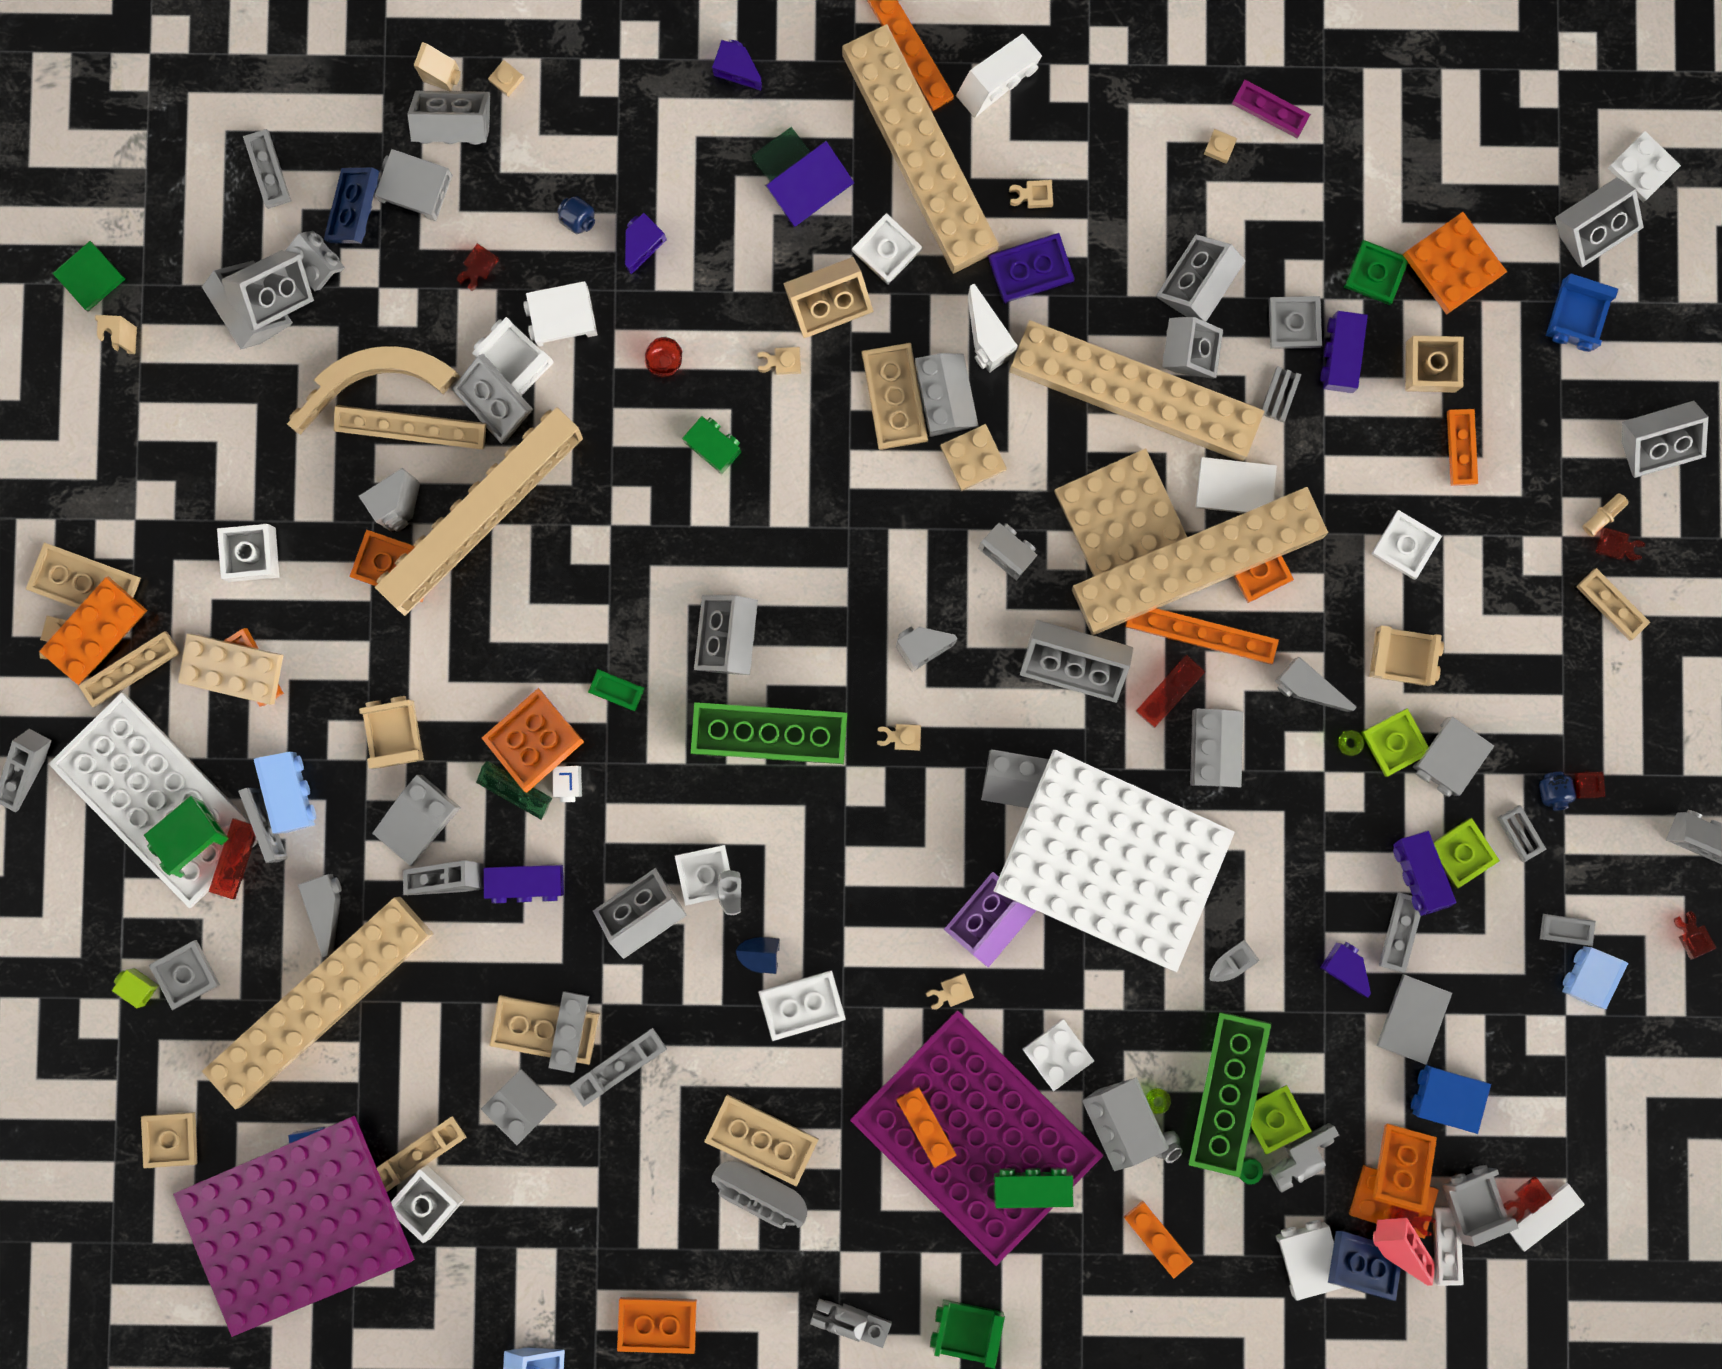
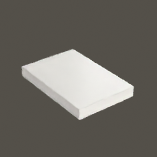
[1196,457,1277,513]
[759,970,846,1041]

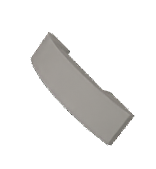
[569,1028,667,1107]

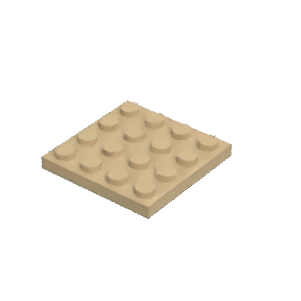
[1054,448,1187,577]

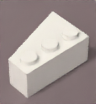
[956,34,1042,118]

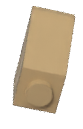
[414,42,461,91]

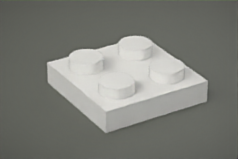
[1608,131,1681,202]
[852,213,923,285]
[1371,510,1442,580]
[675,845,730,906]
[1023,1019,1094,1092]

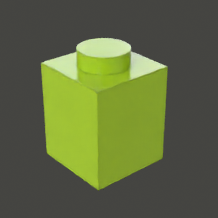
[112,968,159,1008]

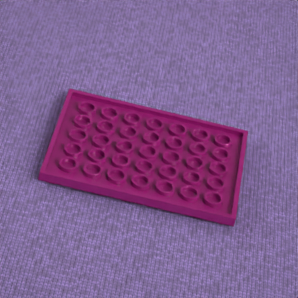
[850,1010,1104,1266]
[173,1116,415,1337]

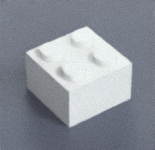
[217,524,279,582]
[391,1165,465,1243]

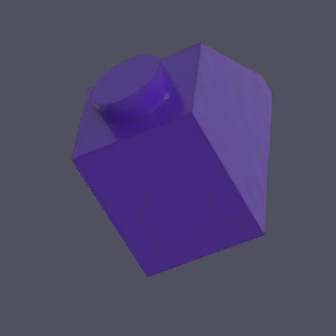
[712,39,762,91]
[625,213,667,274]
[1320,942,1371,998]

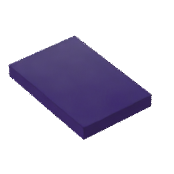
[765,141,854,227]
[988,233,1075,304]

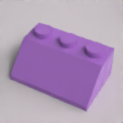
[944,872,1036,968]

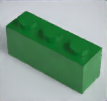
[994,1167,1074,1208]

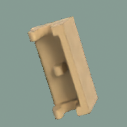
[95,315,137,354]

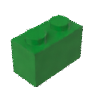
[682,416,741,475]

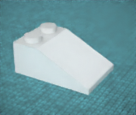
[968,284,1018,373]

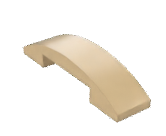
[377,1116,466,1192]

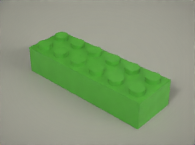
[691,702,847,765]
[1189,1012,1272,1178]

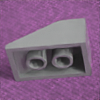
[372,775,461,866]

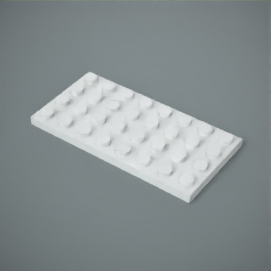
[49,692,258,908]

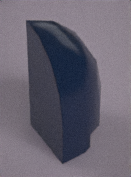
[736,937,780,974]

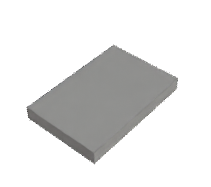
[452,354,533,444]
[238,788,287,863]
[1376,974,1452,1065]

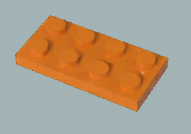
[39,576,148,685]

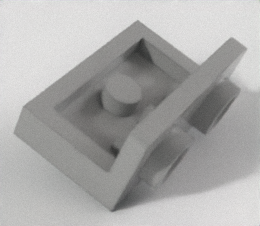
[285,231,345,291]

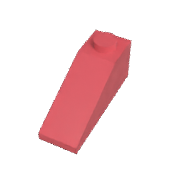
[1373,1218,1435,1286]

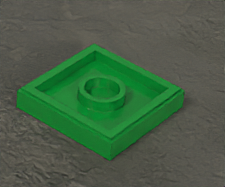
[1344,240,1408,305]
[52,241,125,312]

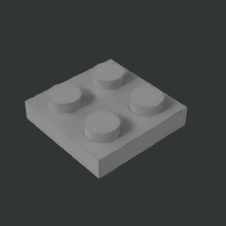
[1269,296,1322,349]
[149,940,220,1010]

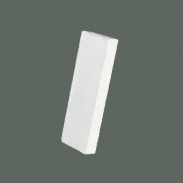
[1509,1183,1585,1252]
[1433,1206,1463,1286]

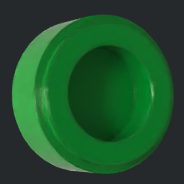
[1240,1157,1263,1184]

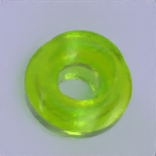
[1338,730,1364,756]
[1145,1088,1171,1114]

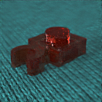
[457,243,499,291]
[1596,528,1645,560]
[1674,911,1716,960]
[1504,1177,1553,1221]
[1387,1205,1436,1236]

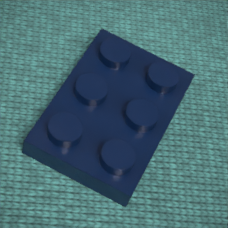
[324,167,380,243]
[1328,1231,1401,1301]

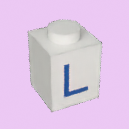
[553,766,582,802]

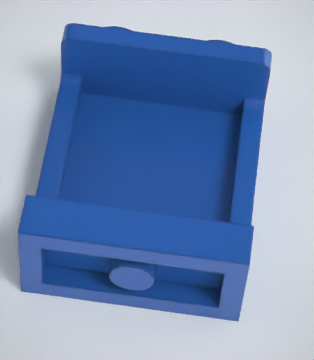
[1546,274,1618,352]
[1411,1065,1491,1134]

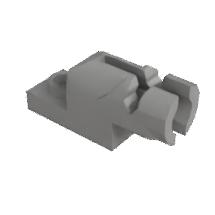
[1269,1123,1339,1193]
[810,1299,892,1348]

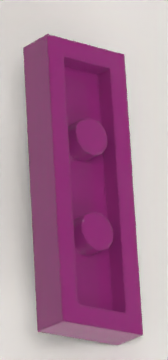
[1232,80,1311,139]

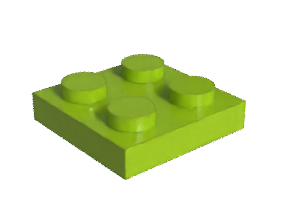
[1361,708,1429,777]
[1433,818,1500,889]
[1251,1085,1312,1155]

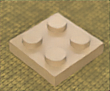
[940,424,1007,491]
[141,1112,198,1168]

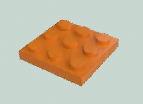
[1402,212,1507,315]
[482,688,584,793]

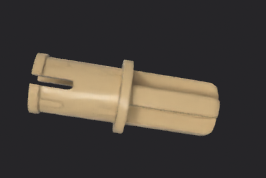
[1582,494,1628,537]

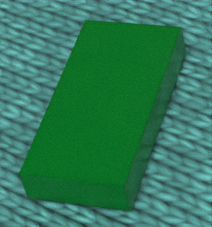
[588,669,645,712]

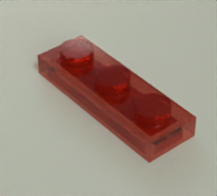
[1135,655,1205,728]
[209,818,256,899]

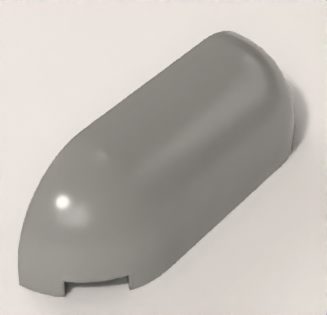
[712,1161,807,1229]

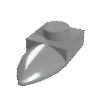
[1209,940,1259,982]

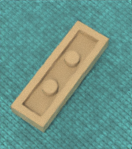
[1576,568,1650,641]

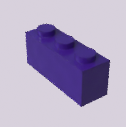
[1321,311,1368,393]
[1393,831,1457,916]
[483,865,564,903]

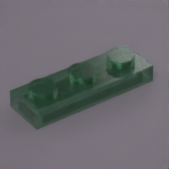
[476,761,552,820]

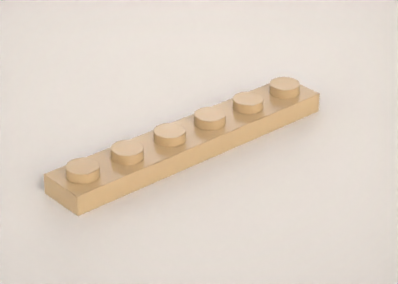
[333,405,486,450]

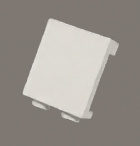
[523,281,598,347]
[472,317,553,396]
[1276,1220,1344,1301]

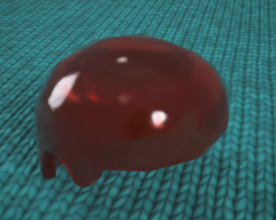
[644,337,683,378]

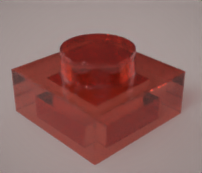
[1575,772,1605,799]

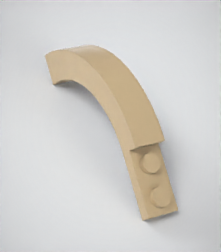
[287,347,460,435]

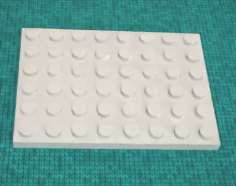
[994,750,1235,972]

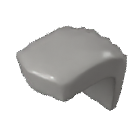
[717,870,741,915]

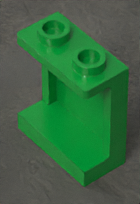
[144,796,229,878]
[930,1299,1005,1369]

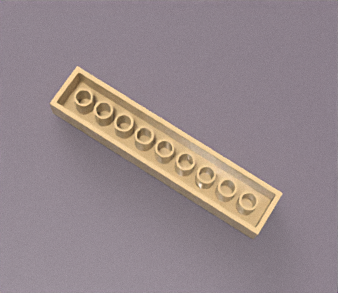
[842,24,999,274]
[1009,320,1265,462]
[375,407,583,616]
[1072,487,1328,635]
[202,897,434,1110]

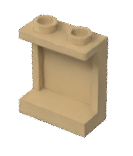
[1369,625,1444,686]
[359,696,424,769]

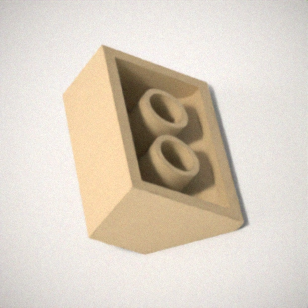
[783,257,874,338]

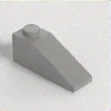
[1275,657,1357,712]
[0,729,52,812]
[403,860,484,895]
[298,874,342,957]

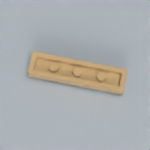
[79,631,181,707]

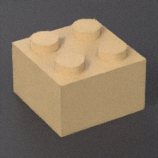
[1405,336,1464,393]

